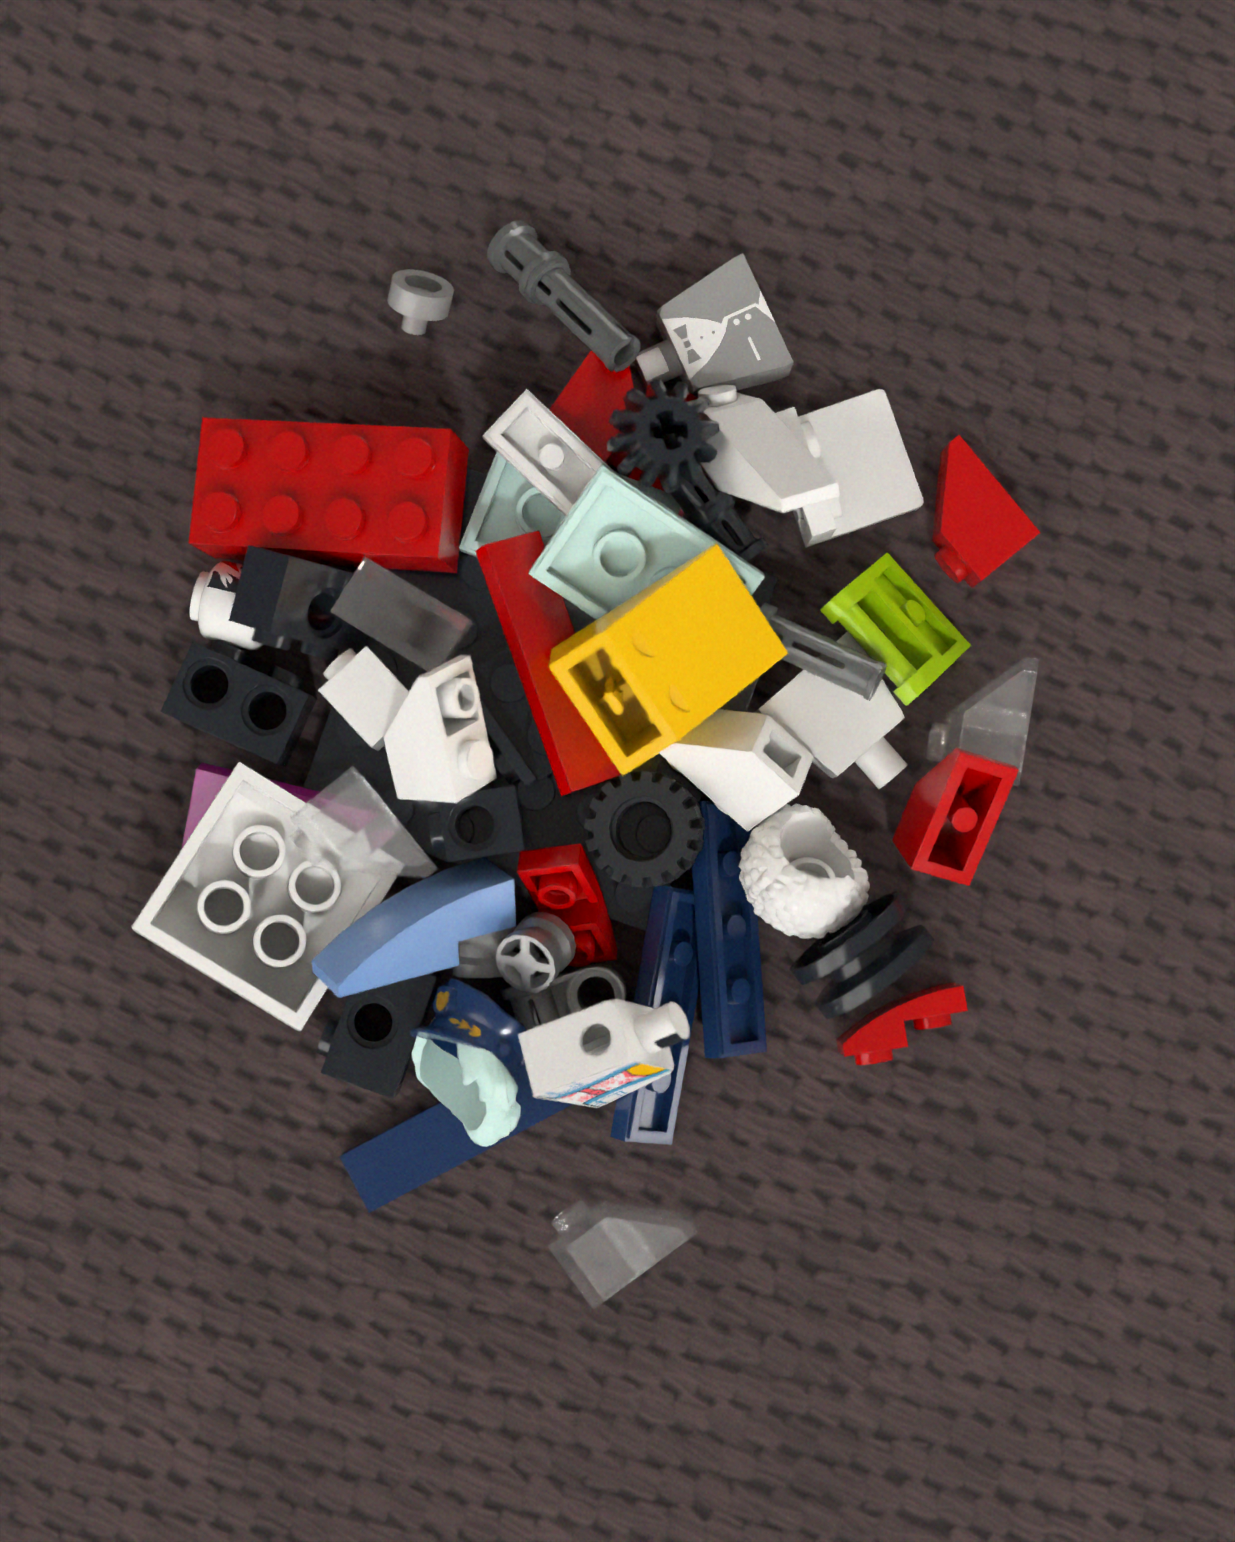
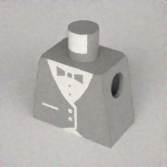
[634,253,793,397]

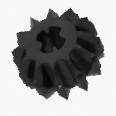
[607,379,720,493]

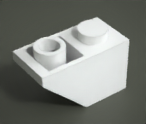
[383,655,497,803]
[660,709,814,832]

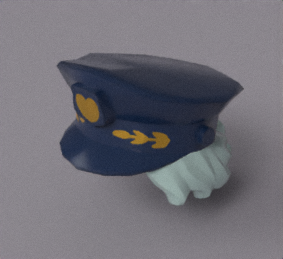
[410,979,527,1147]

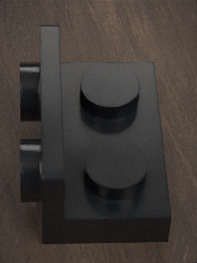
[473,646,553,789]

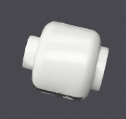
[190,561,263,650]

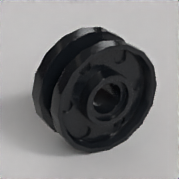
[789,891,934,1019]

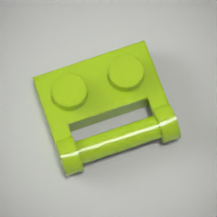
[820,552,971,706]

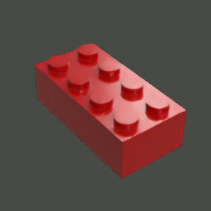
[189,417,469,573]

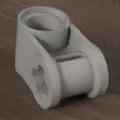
[500,963,627,1030]

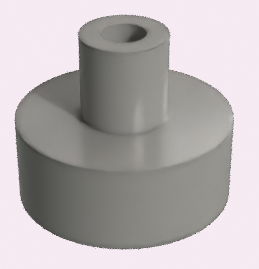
[387,269,454,335]

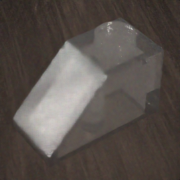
[927,657,1039,787]
[289,766,438,879]
[547,1198,698,1310]

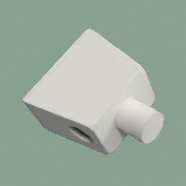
[755,632,908,789]

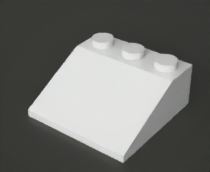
[131,762,404,1031]

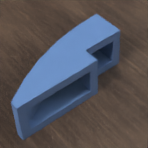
[312,857,516,997]

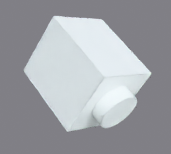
[318,646,410,751]

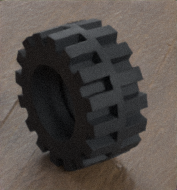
[584,771,705,888]

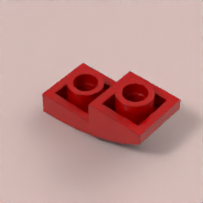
[517,843,618,967]
[836,982,968,1065]

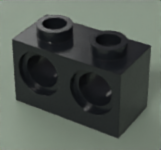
[160,640,317,767]

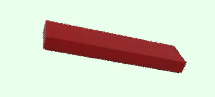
[475,530,622,796]

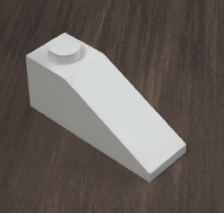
[686,385,839,512]

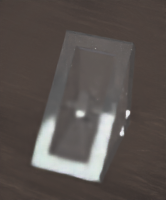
[330,557,473,672]

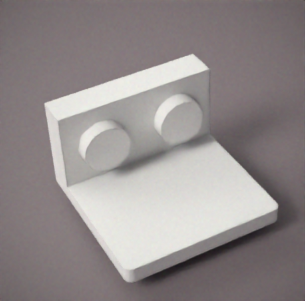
[775,389,924,547]

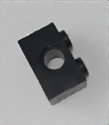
[229,545,384,660]
[317,972,442,1099]

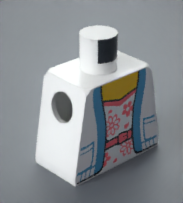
[518,999,690,1108]

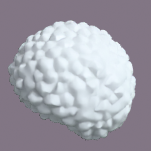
[739,804,870,939]

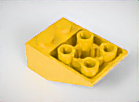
[548,543,788,776]

